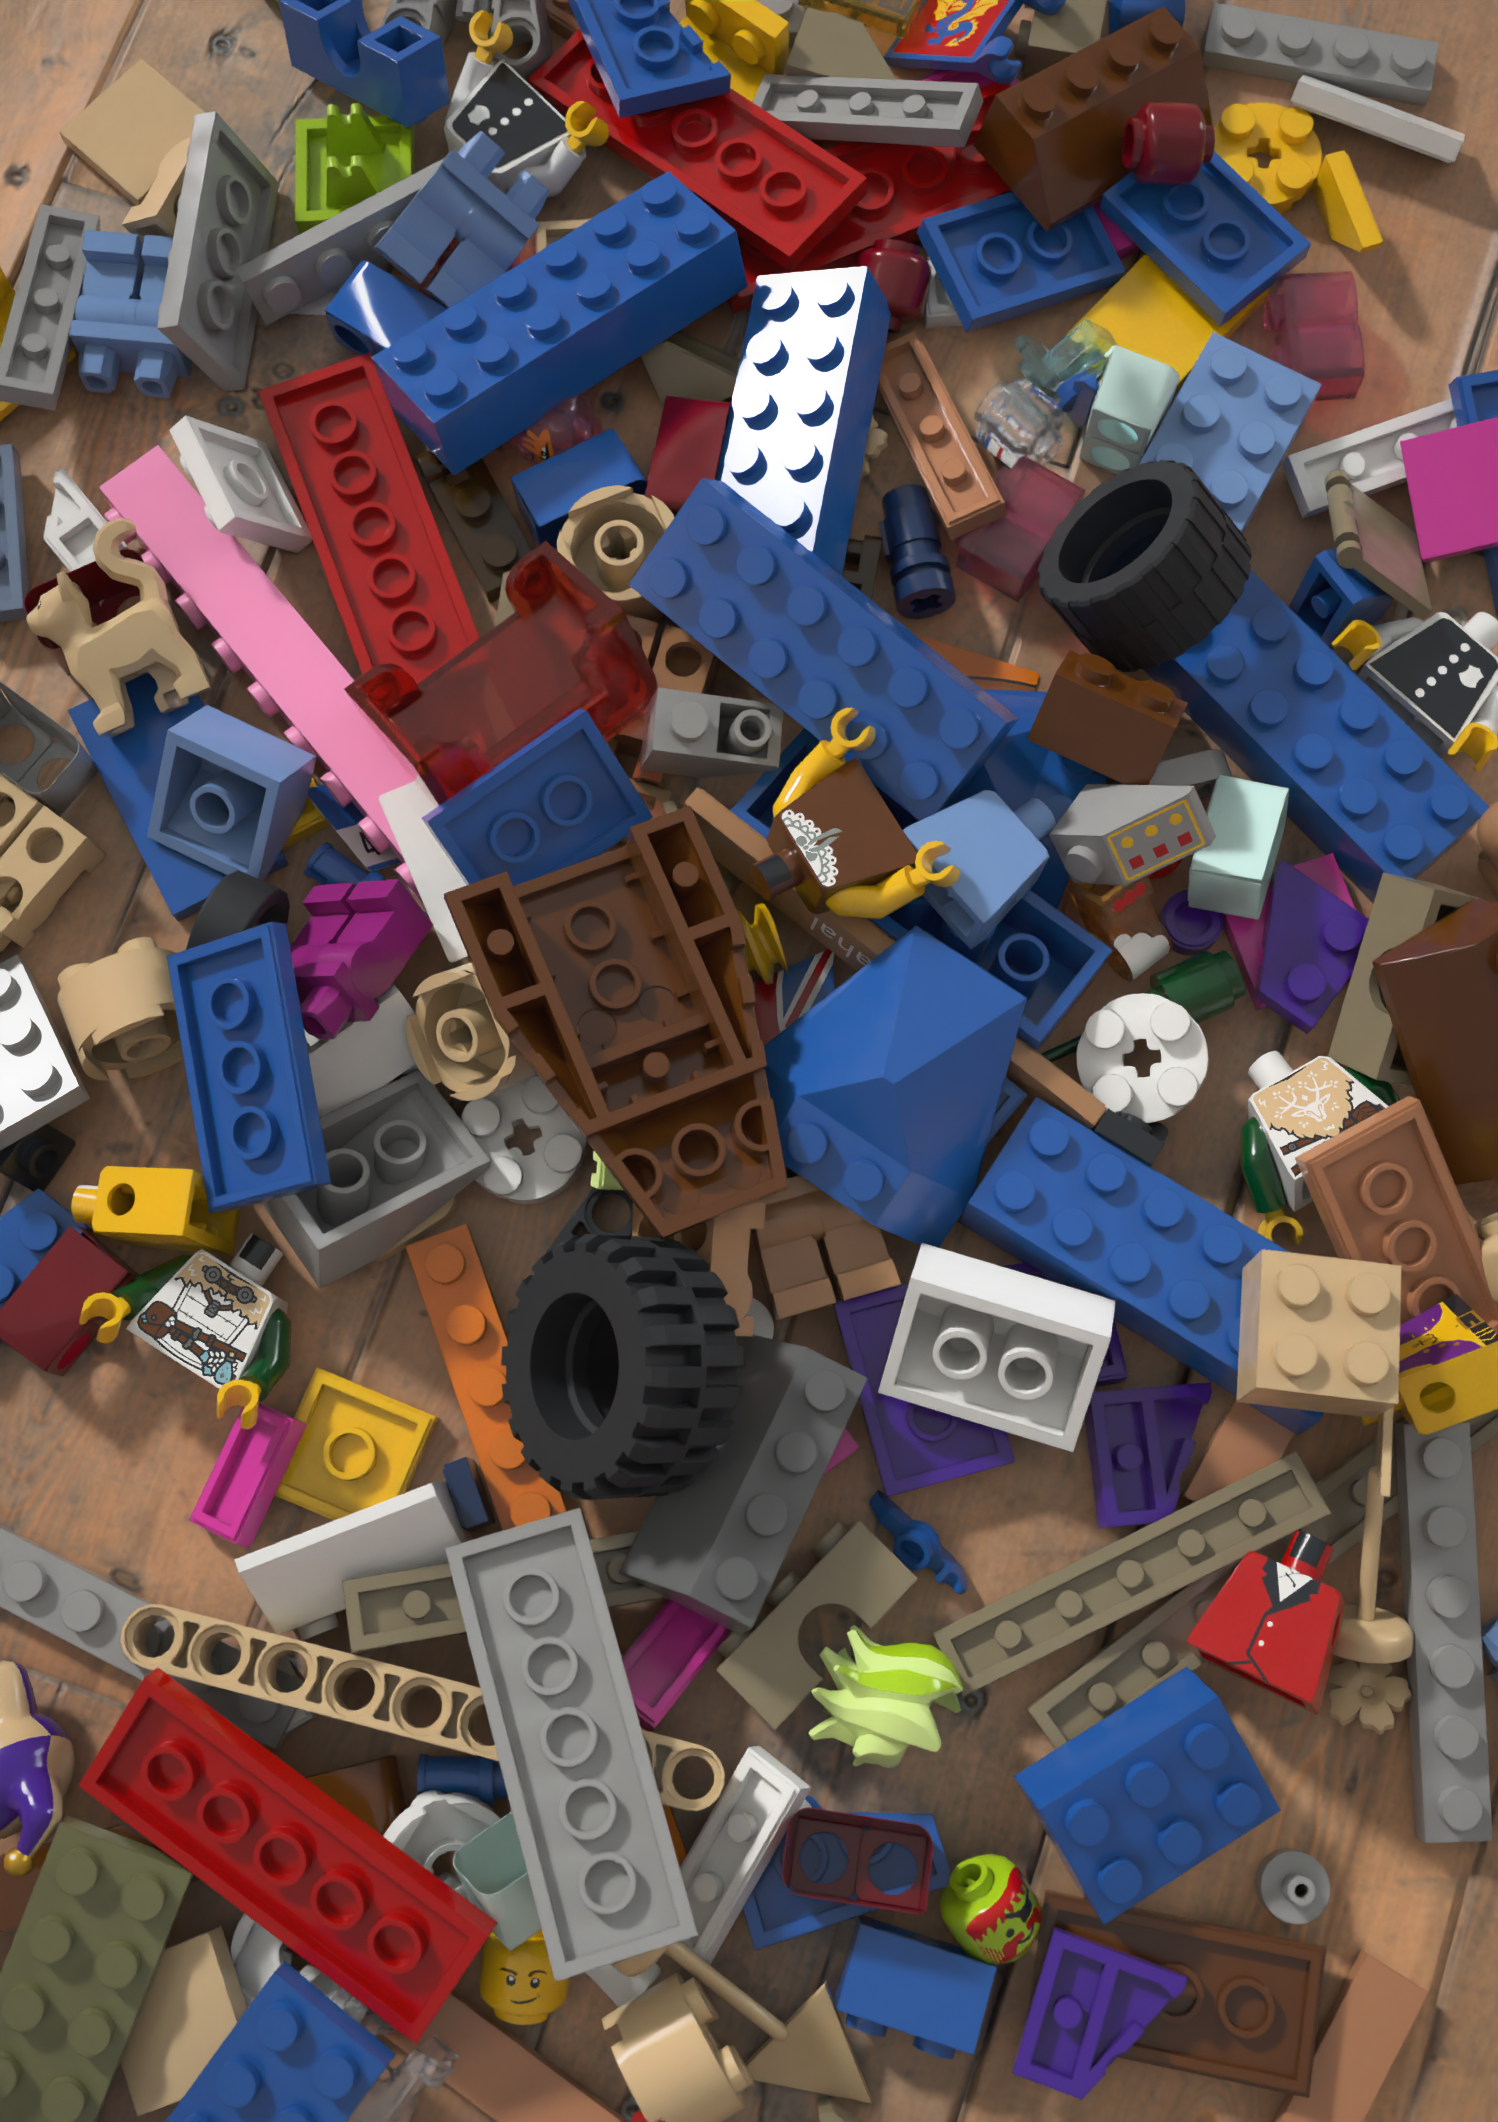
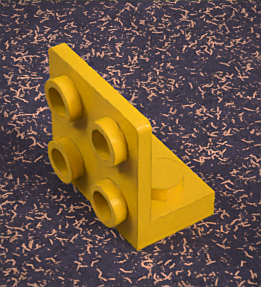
[680,0,789,102]

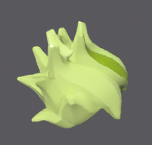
[809,1625,964,1768]

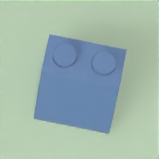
[147,705,317,881]

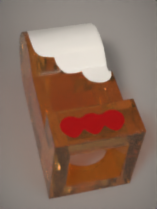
[1066,875,1172,982]

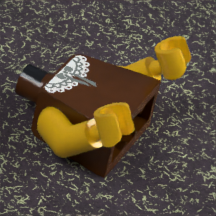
[750,707,960,919]

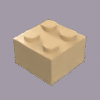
[1236,1249,1401,1418]

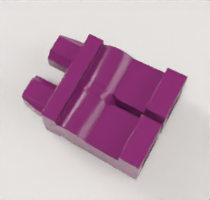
[290,879,434,1039]

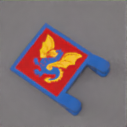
[883,0,1066,84]

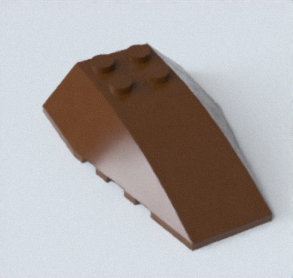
[444,806,788,1240]

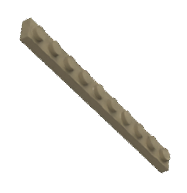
[1025,1409,1498,1750]

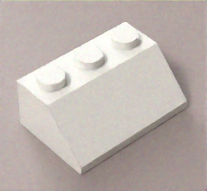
[304,983,418,1118]
[878,1243,1116,1452]
[234,1482,473,1641]

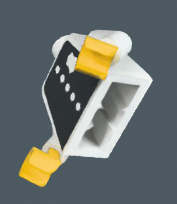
[444,10,609,198]
[1331,612,1498,772]

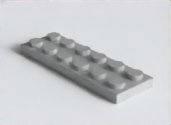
[445,1508,698,1982]

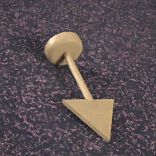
[1334,1407,1414,1664]
[610,1942,872,2104]

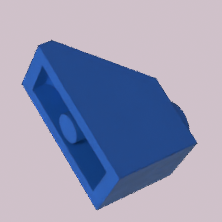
[1289,549,1394,650]

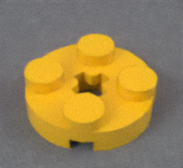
[1214,103,1322,214]

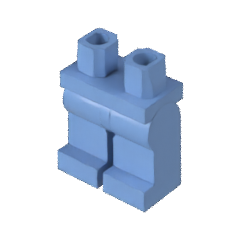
[373,131,550,309]
[69,230,193,398]

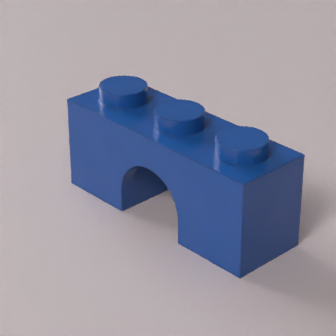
[279,0,450,128]

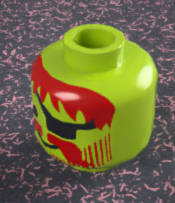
[938,1854,1043,1965]

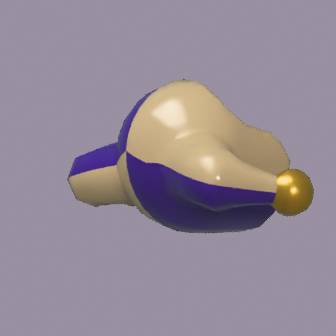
[0,1661,75,1877]

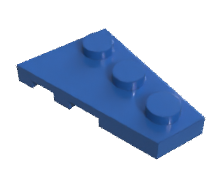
[743,1812,951,1950]

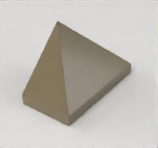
[641,331,740,406]

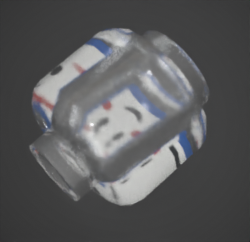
[974,379,1065,471]

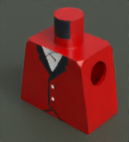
[1187,1531,1345,1715]

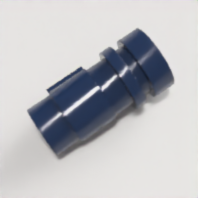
[879,484,956,619]

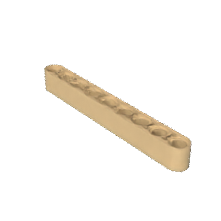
[120,1604,725,1811]

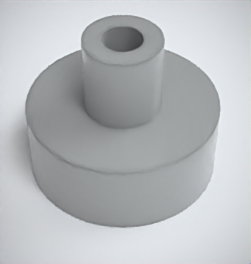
[1255,1848,1330,1924]

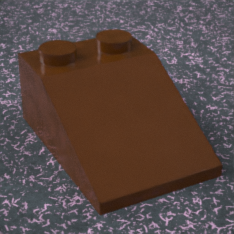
[1027,650,1188,785]

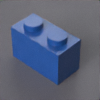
[835,1915,997,2059]

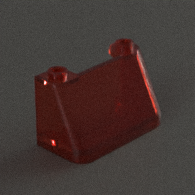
[344,541,658,808]

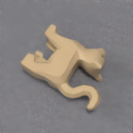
[27,518,212,738]

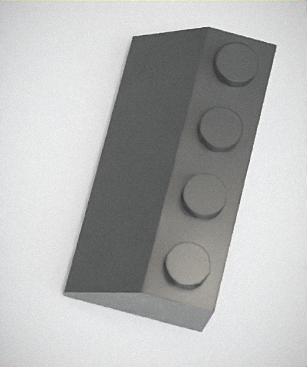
[619,1335,868,1635]

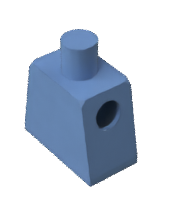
[903,790,1056,950]

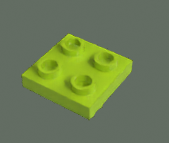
[295,103,415,235]

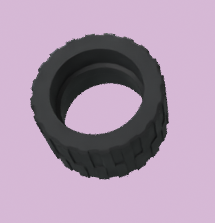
[1037,460,1252,672]

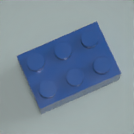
[1014,1667,1281,1924]

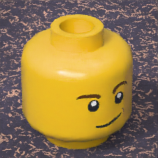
[479,1929,571,2025]

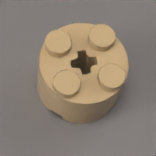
[557,485,675,630]
[57,937,184,1081]
[406,962,537,1101]
[602,1972,754,2122]

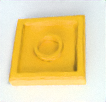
[274,1367,439,1521]

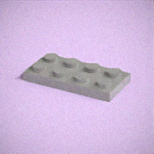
[157,111,279,392]

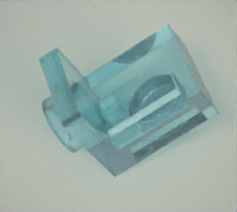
[1013,318,1119,392]

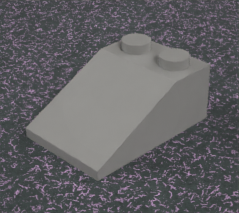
[261,1069,491,1289]

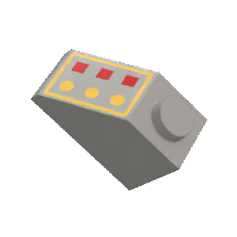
[1049,784,1216,886]

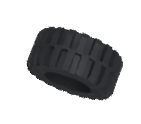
[501,1234,744,1500]

